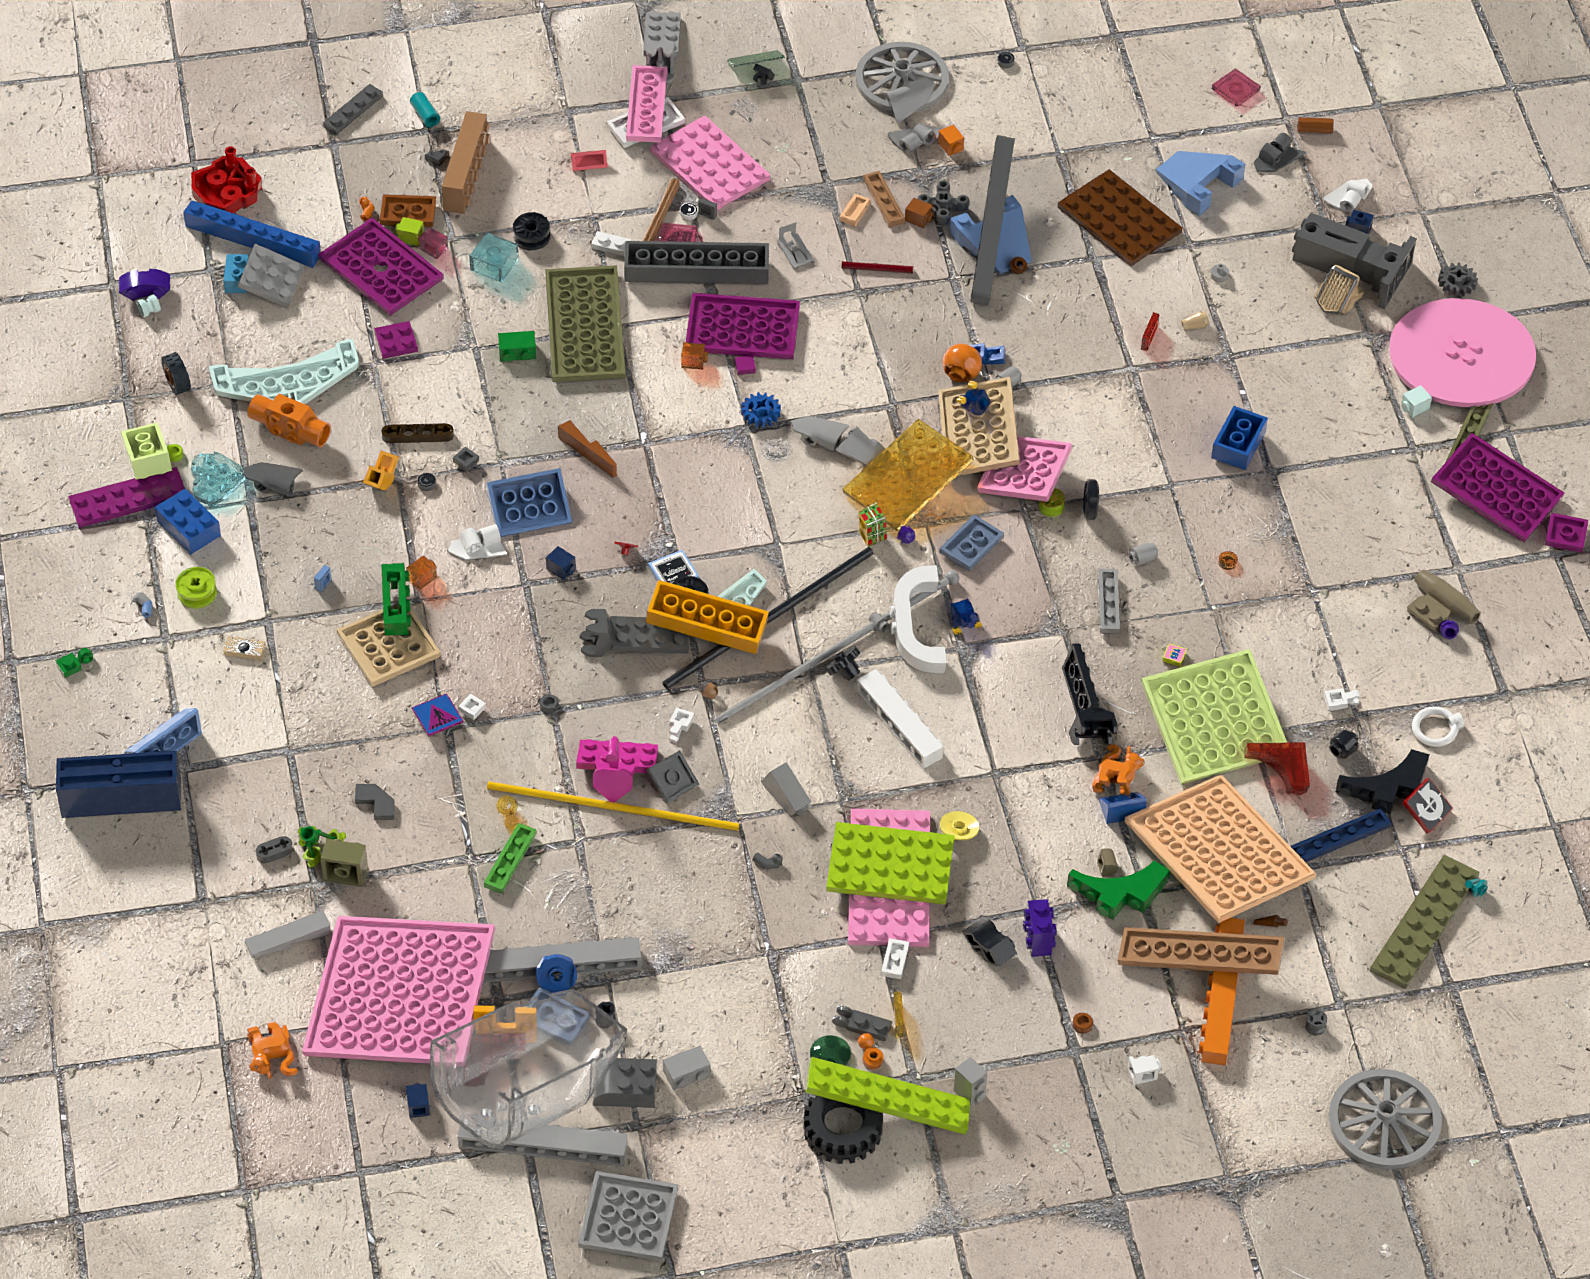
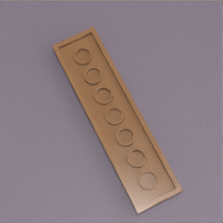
[1117,927,1285,975]

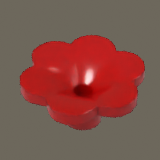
[614,541,638,555]

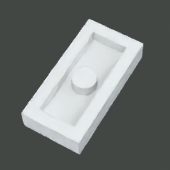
[591,231,631,256]
[881,938,909,979]

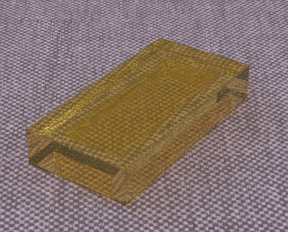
[893,991,904,1037]

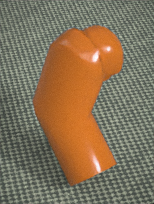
[359,197,375,222]

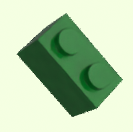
[498,331,536,362]

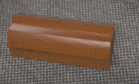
[1297,117,1334,134]

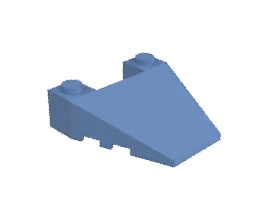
[1156,151,1245,216]
[950,195,1031,274]

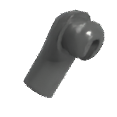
[752,852,783,869]

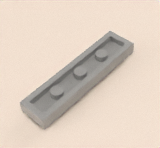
[1098,569,1120,634]

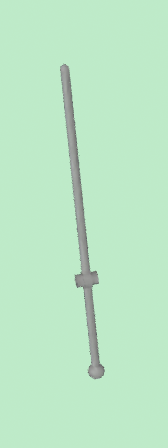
[716,570,960,723]

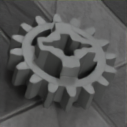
[1438,262,1478,297]

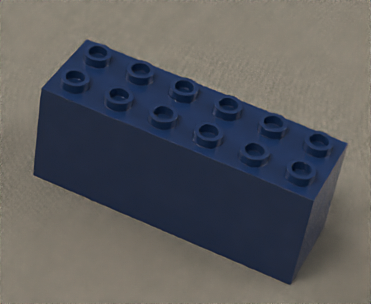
[56,751,181,818]

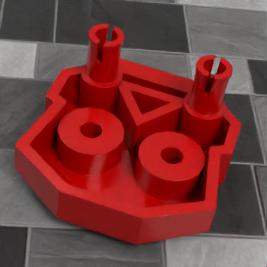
[191,146,262,214]

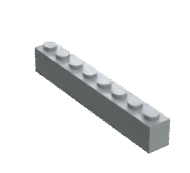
[483,937,642,983]
[458,1115,628,1166]

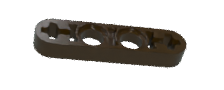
[381,423,454,443]

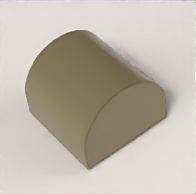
[1097,849,1118,877]

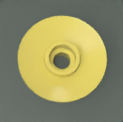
[940,811,979,841]

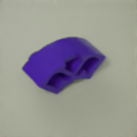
[119,268,170,301]

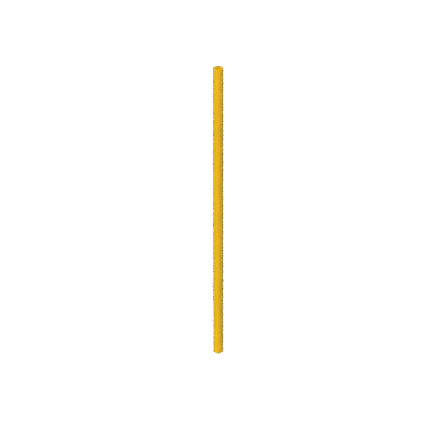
[487,781,739,831]

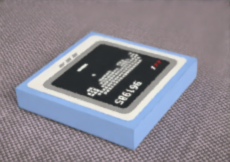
[648,550,699,583]

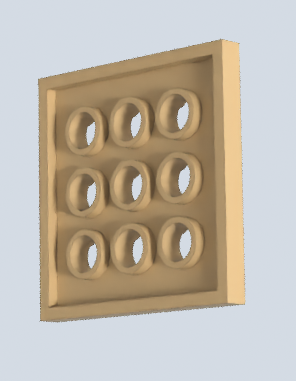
[337,602,441,687]

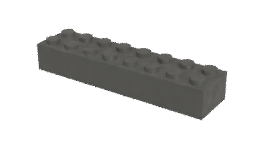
[624,241,769,284]

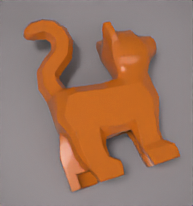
[1092,744,1145,795]
[247,1021,298,1079]

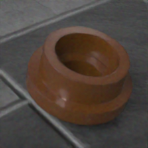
[1009,257,1028,274]

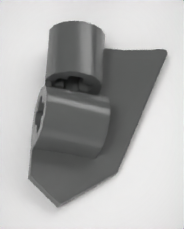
[1253,133,1306,172]
[243,462,303,497]

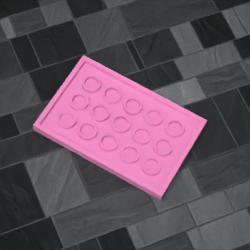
[650,115,770,210]

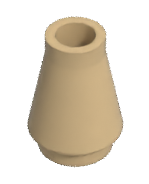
[1181,311,1209,330]

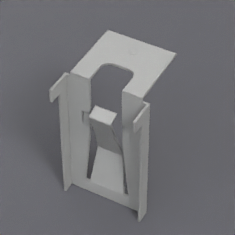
[777,222,814,269]

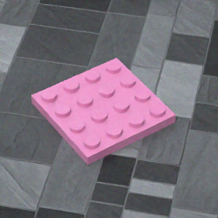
[977,436,1072,502]

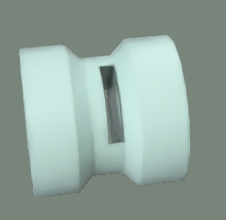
[136,294,161,318]

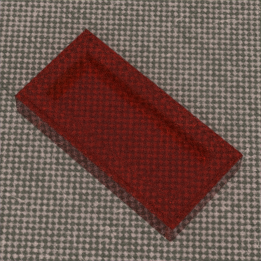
[1141,312,1160,351]

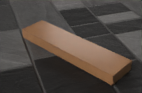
[863,171,905,228]

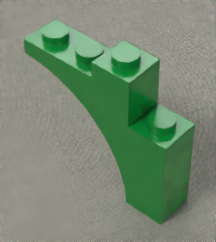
[1067,860,1170,920]

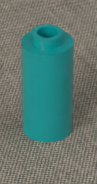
[410,92,441,127]

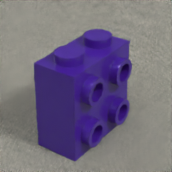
[1023,899,1057,957]

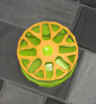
[1038,488,1065,517]

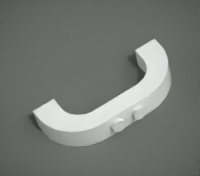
[890,565,946,673]

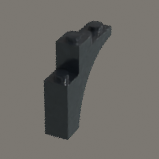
[1335,749,1430,814]

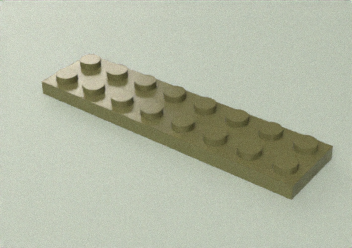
[1370,854,1480,989]

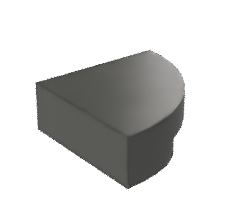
[425,149,449,166]

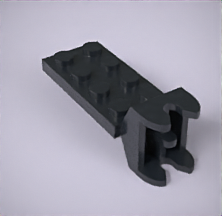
[1062,643,1118,745]

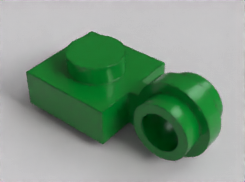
[55,648,93,678]

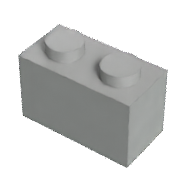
[663,1045,711,1090]
[954,1057,988,1106]

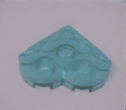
[191,451,247,507]

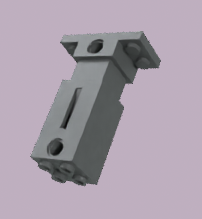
[1292,213,1417,310]

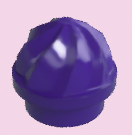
[896,525,915,544]
[1440,620,1459,639]

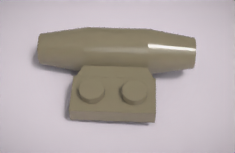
[1407,570,1481,632]

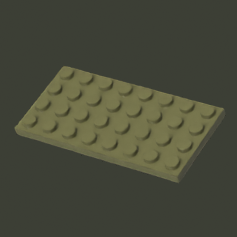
[545,265,626,382]

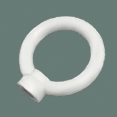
[1412,707,1464,747]

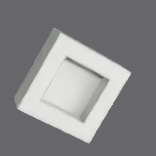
[458,694,486,720]

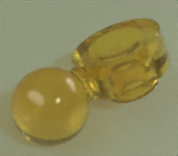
[497,795,520,831]

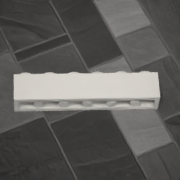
[857,669,944,769]

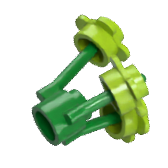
[298,826,347,867]

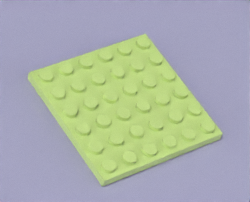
[1141,649,1291,785]

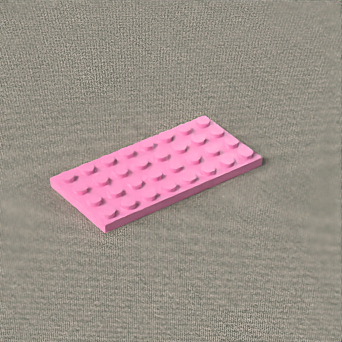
[848,809,930,947]

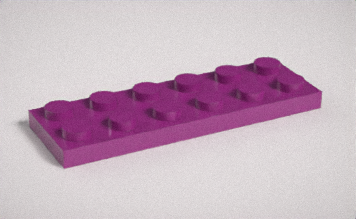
[68,467,185,528]

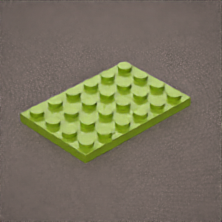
[826,822,955,905]

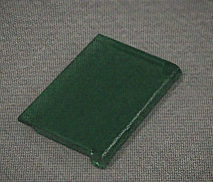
[727,50,785,67]

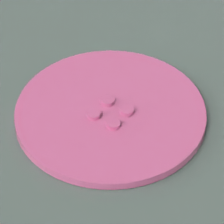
[1389,298,1536,407]

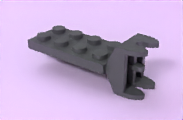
[579,609,689,657]

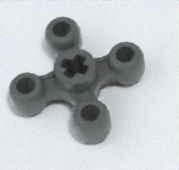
[917,180,970,225]

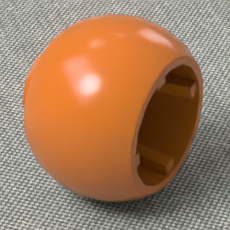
[942,343,982,382]

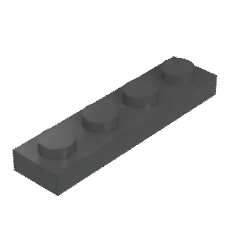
[323,84,383,135]

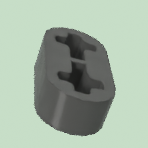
[255,836,293,863]

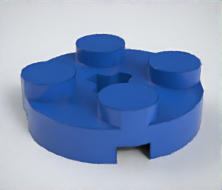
[536,954,577,995]

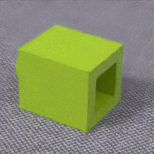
[395,217,424,246]

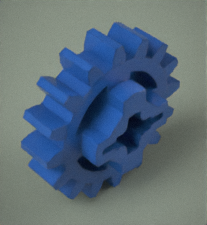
[741,392,781,428]

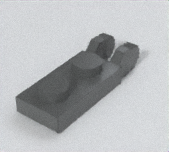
[832,1005,892,1041]

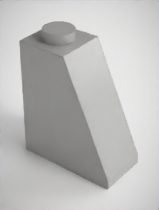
[761,762,811,816]

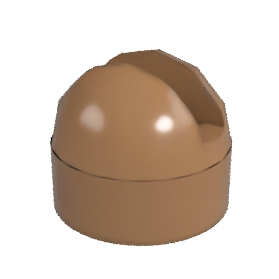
[702,682,718,699]

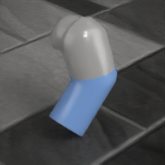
[133,592,152,618]

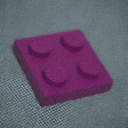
[374,321,418,359]
[1545,513,1588,553]

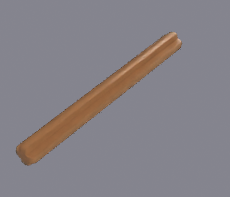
[642,178,680,241]

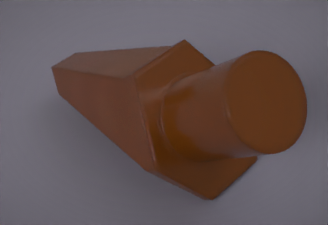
[1254,915,1288,927]

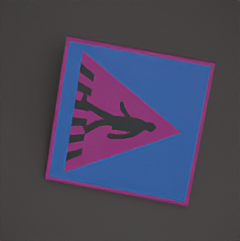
[411,693,464,737]

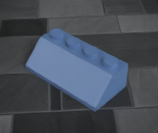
[124,708,202,754]

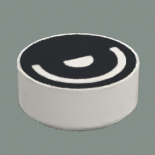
[680,203,698,220]

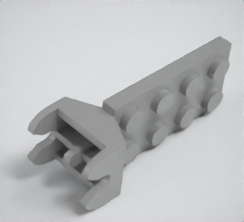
[643,11,681,83]

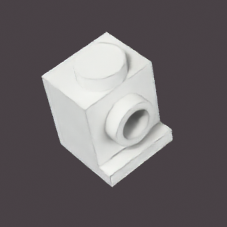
[1128,1055,1161,1085]

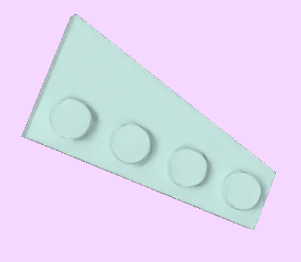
[717,569,767,606]

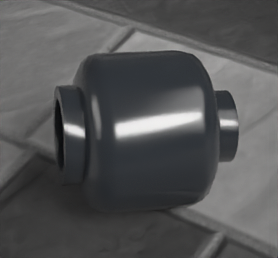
[1329,730,1359,759]

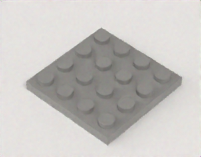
[578,1171,679,1261]

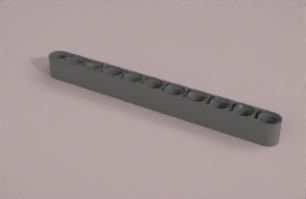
[970,135,1015,306]

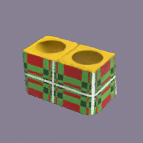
[858,502,887,547]

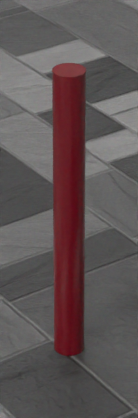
[841,261,913,273]

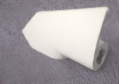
[1323,179,1372,213]
[448,524,507,560]

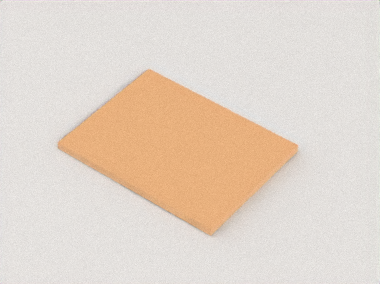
[1125,774,1316,923]

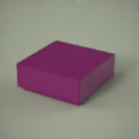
[735,355,756,375]

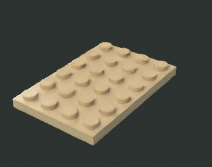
[938,377,1020,478]

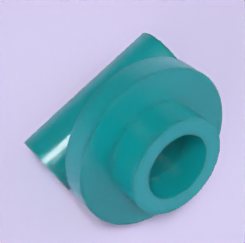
[1465,878,1488,897]

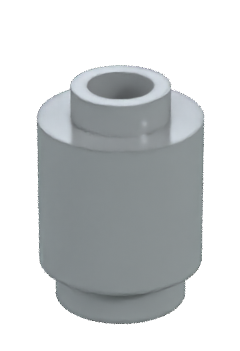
[994,366,1022,387]
[1129,543,1158,566]

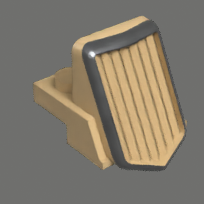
[1314,265,1364,314]

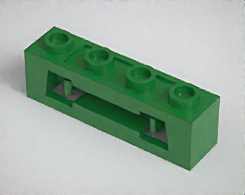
[381,563,411,636]

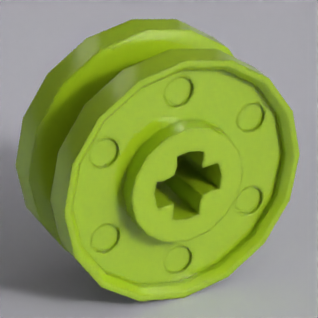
[175,567,217,609]

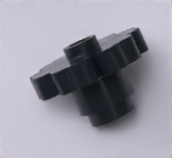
[825,646,860,681]

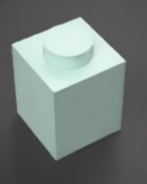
[1401,385,1432,418]

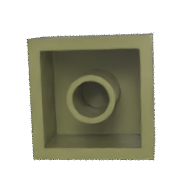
[321,839,368,887]

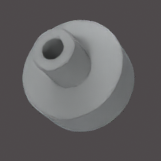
[1211,263,1229,282]

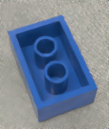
[1211,406,1268,470]
[155,489,221,555]

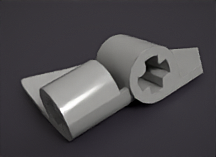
[886,77,935,124]
[888,124,941,154]
[791,416,849,452]
[836,426,891,468]

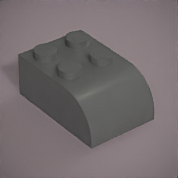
[593,1058,657,1108]

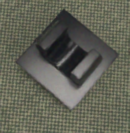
[753,63,775,86]

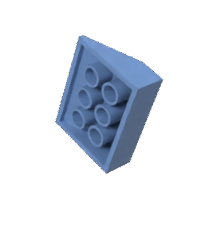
[486,468,572,537]

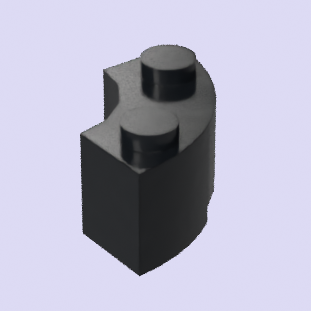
[962,919,1017,967]

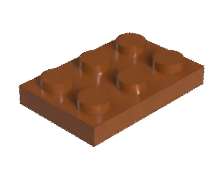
[380,194,436,227]

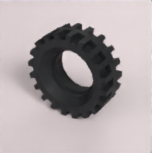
[803,1095,883,1164]

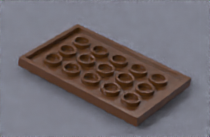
[1058,169,1183,266]

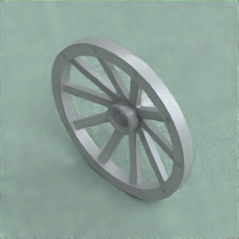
[856,42,949,112]
[1329,1069,1442,1170]

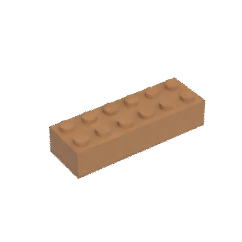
[442,111,491,214]

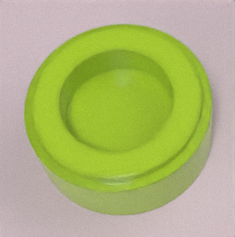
[167,444,184,462]

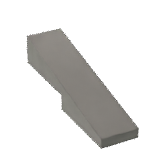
[245,910,330,958]

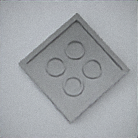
[237,244,305,308]

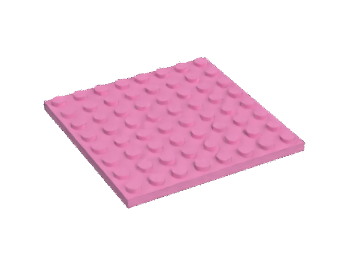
[302,916,495,1066]

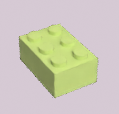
[121,423,172,480]

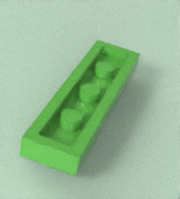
[484,823,537,894]

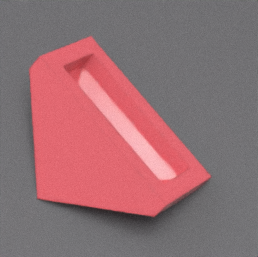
[571,150,608,171]

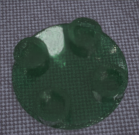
[810,1035,851,1066]

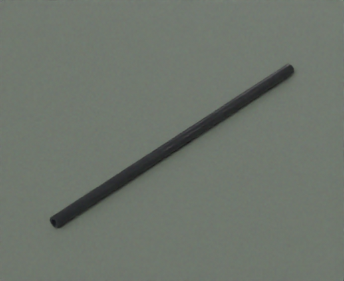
[662,547,874,690]

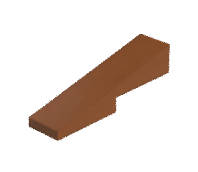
[558,420,617,478]

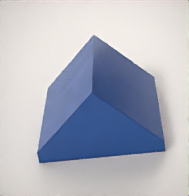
[1099,792,1147,824]

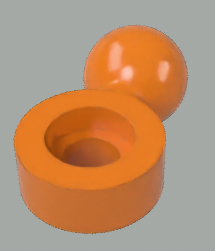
[858,1033,884,1070]

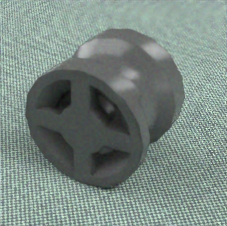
[1305,1010,1327,1036]

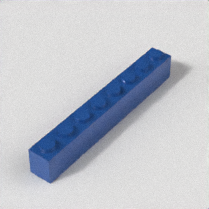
[183,200,321,268]

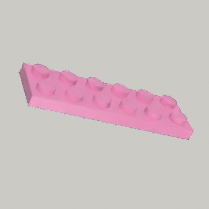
[626,65,667,142]

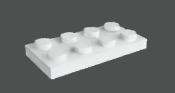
[607,97,685,148]

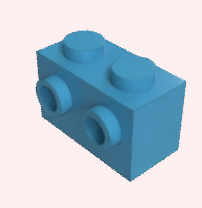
[223,254,249,293]

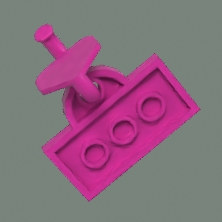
[576,736,658,802]

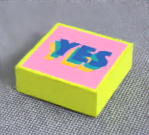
[1162,643,1187,667]

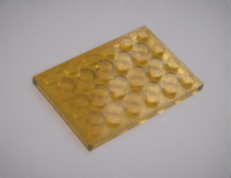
[842,418,974,531]

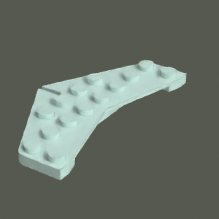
[209,338,359,404]

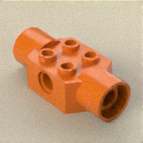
[247,393,331,447]

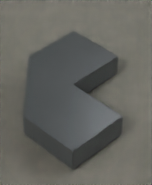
[355,784,395,820]

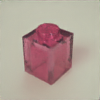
[419,227,448,259]

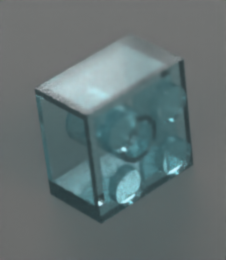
[469,232,519,282]

